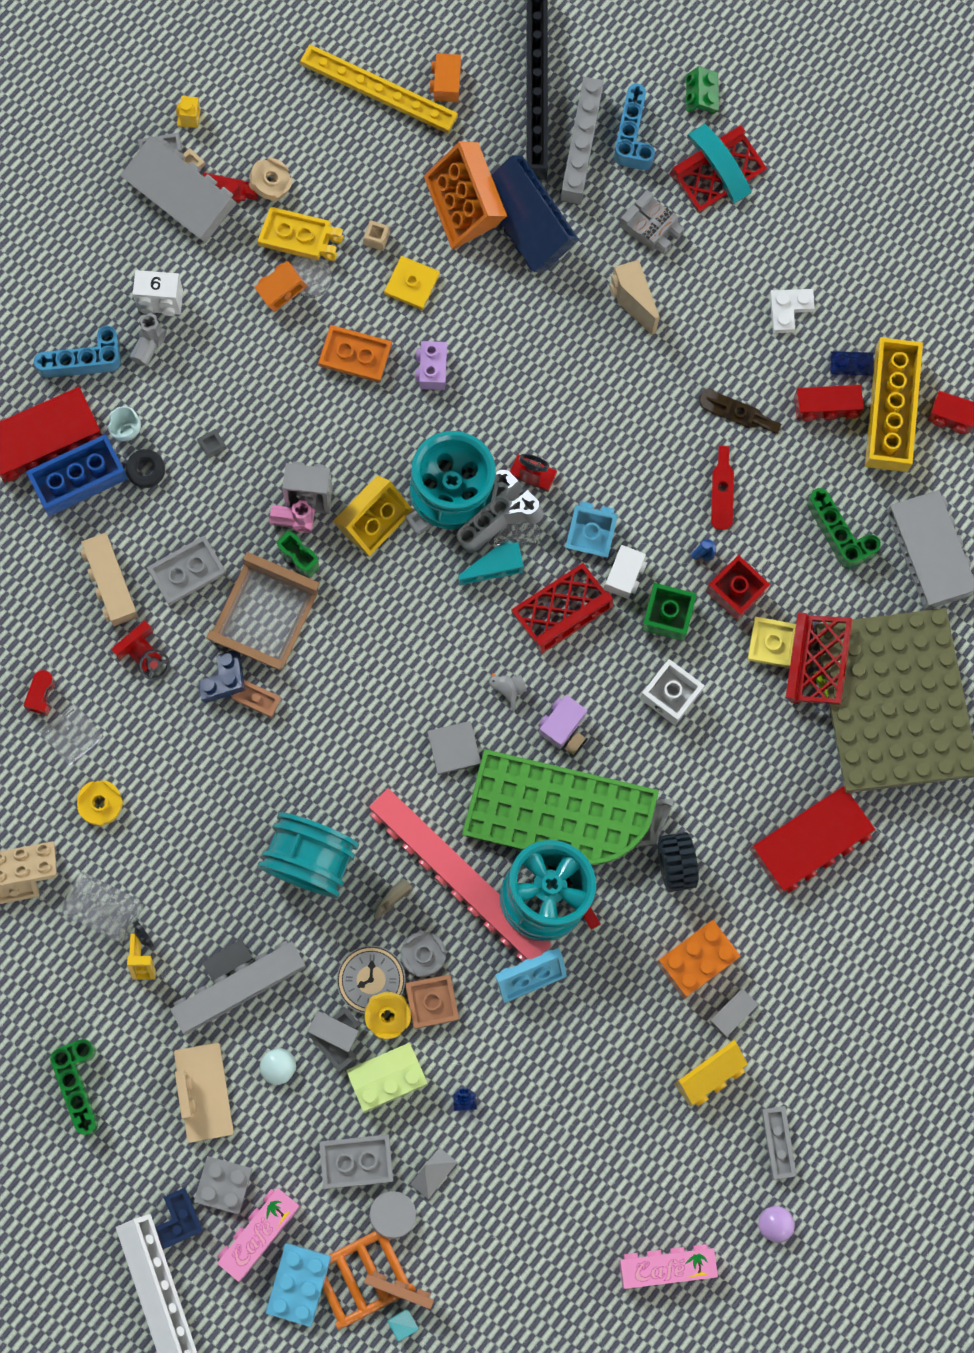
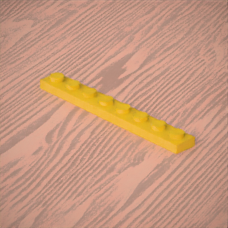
[300,44,458,134]

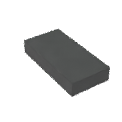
[202,939,253,982]

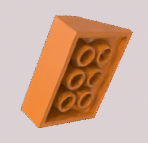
[424,141,507,249]

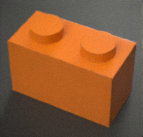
[430,53,461,103]
[254,261,308,312]

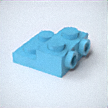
[565,501,618,558]

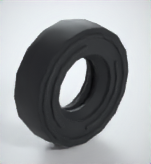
[126,449,165,488]

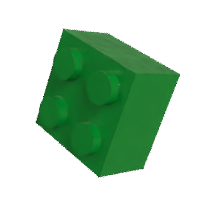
[641,583,697,642]

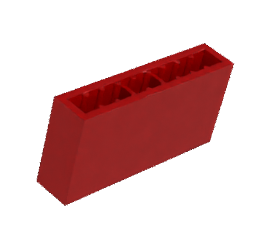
[0,386,102,482]
[750,786,876,894]

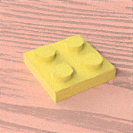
[747,616,796,668]

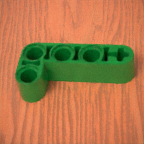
[807,488,881,569]
[50,1039,98,1136]

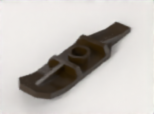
[699,388,782,434]

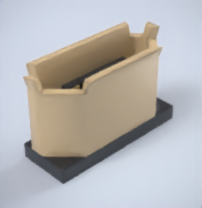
[564,731,588,756]

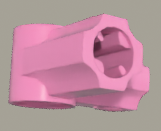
[270,500,315,533]

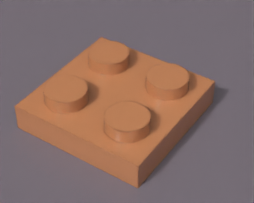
[405,974,459,1029]

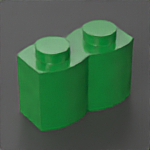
[276,531,320,578]

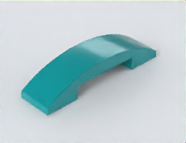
[687,124,752,204]

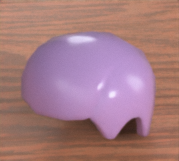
[758,1206,795,1243]

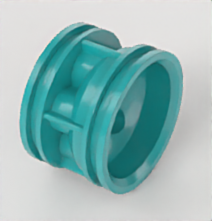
[409,431,496,529]

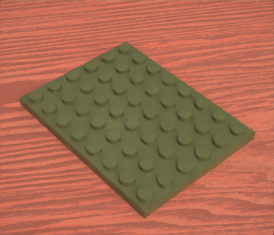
[815,608,974,793]

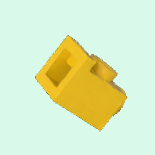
[176,96,201,128]

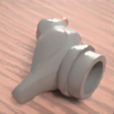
[489,673,527,711]

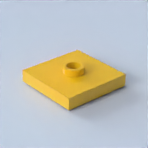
[384,256,440,310]

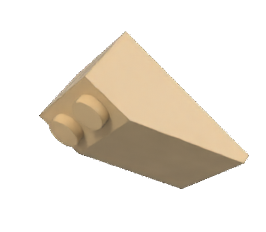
[609,260,660,335]

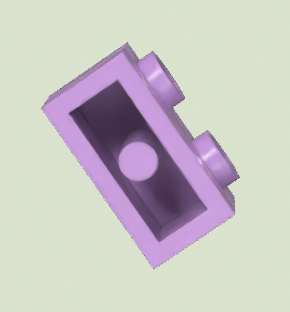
[415,341,447,390]
[538,695,588,749]

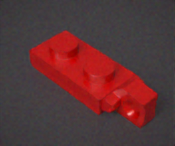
[203,172,258,203]

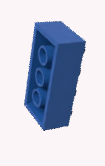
[26,434,128,517]

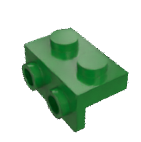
[685,66,719,114]

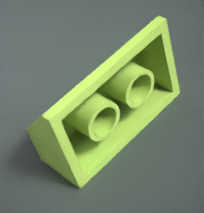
[346,1043,428,1113]

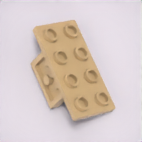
[0,841,57,904]
[174,1043,234,1143]

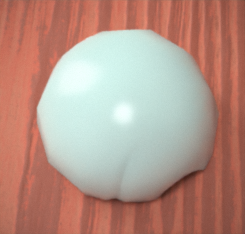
[107,406,141,442]
[260,1048,296,1085]

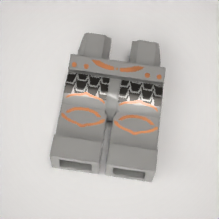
[620,190,685,254]

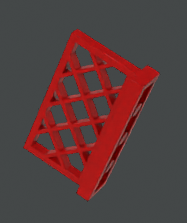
[669,125,767,213]
[511,563,614,654]
[786,613,853,705]

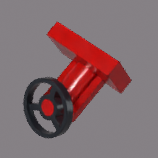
[510,454,557,492]
[111,620,170,680]

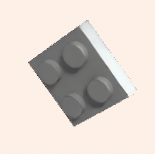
[194,1156,253,1215]

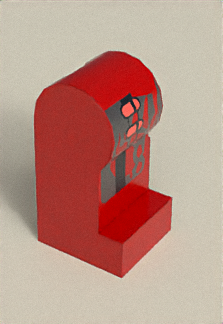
[23,670,55,716]

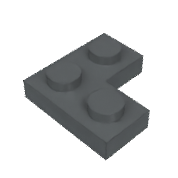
[310,1007,360,1073]

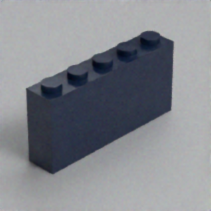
[491,155,579,272]

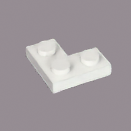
[770,289,815,333]

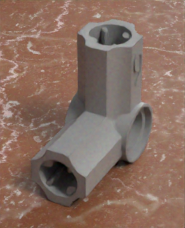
[130,313,167,366]

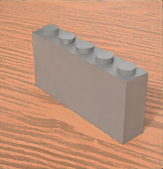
[120,135,236,243]
[886,490,974,611]

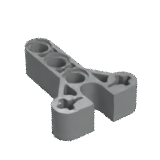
[457,470,544,553]

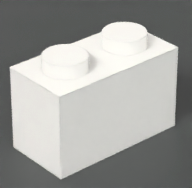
[604,545,647,599]

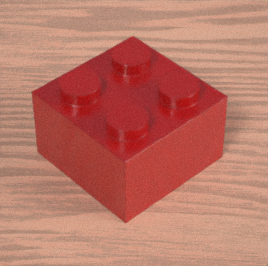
[705,554,771,621]

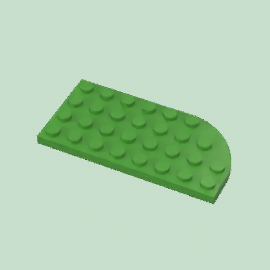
[462,749,659,866]

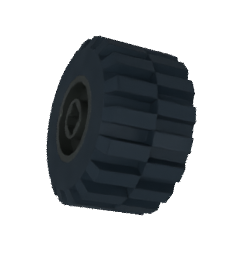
[658,832,699,892]

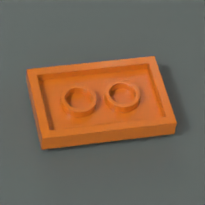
[318,325,392,383]

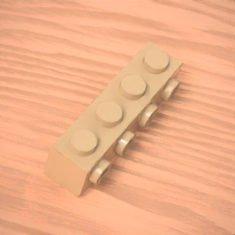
[80,533,138,626]

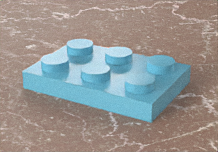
[495,948,567,1003]
[266,1243,332,1327]

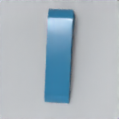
[614,83,655,170]
[34,326,121,378]

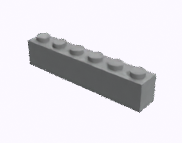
[561,77,604,205]
[170,941,306,1035]

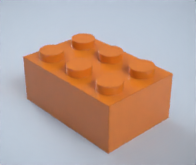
[656,920,741,1000]

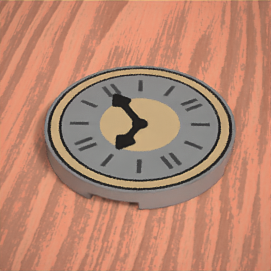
[337,946,405,1014]

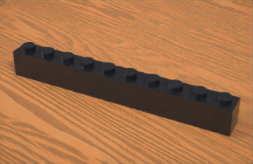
[526,0,548,180]

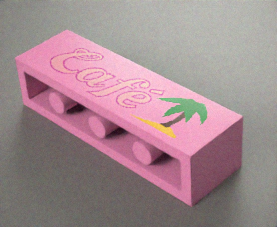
[217,1188,301,1282]
[619,1244,718,1289]

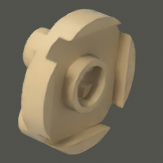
[249,158,292,201]

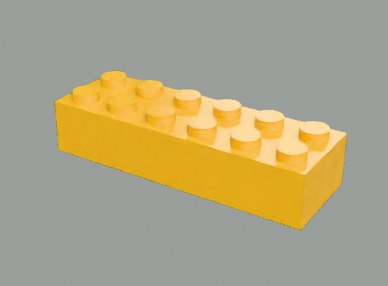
[865,337,923,472]

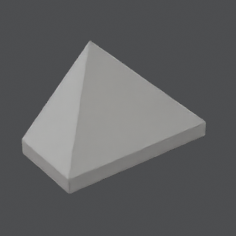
[410,1147,457,1199]

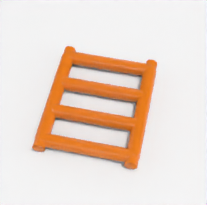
[323,1231,416,1330]

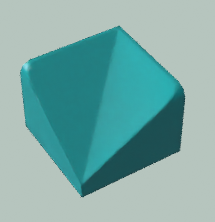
[387,1308,419,1342]

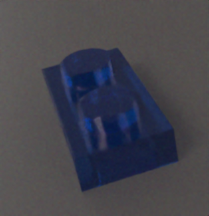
[830,351,874,376]

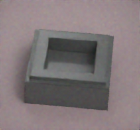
[197,429,227,459]

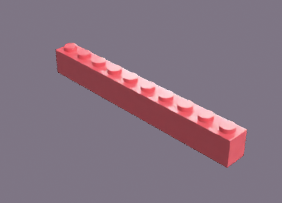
[369,788,552,962]

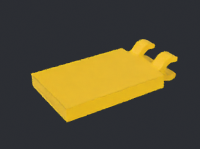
[257,207,344,261]

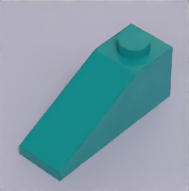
[458,541,524,586]

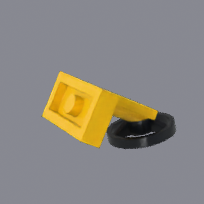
[127,920,156,980]

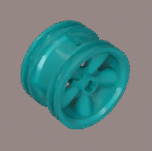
[257,812,359,899]
[500,840,596,941]

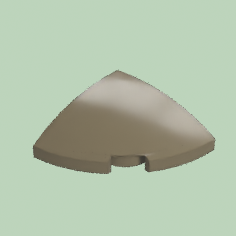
[374,879,413,920]

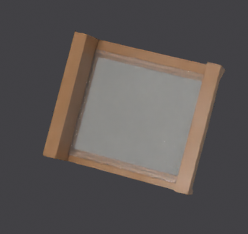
[206,552,320,671]

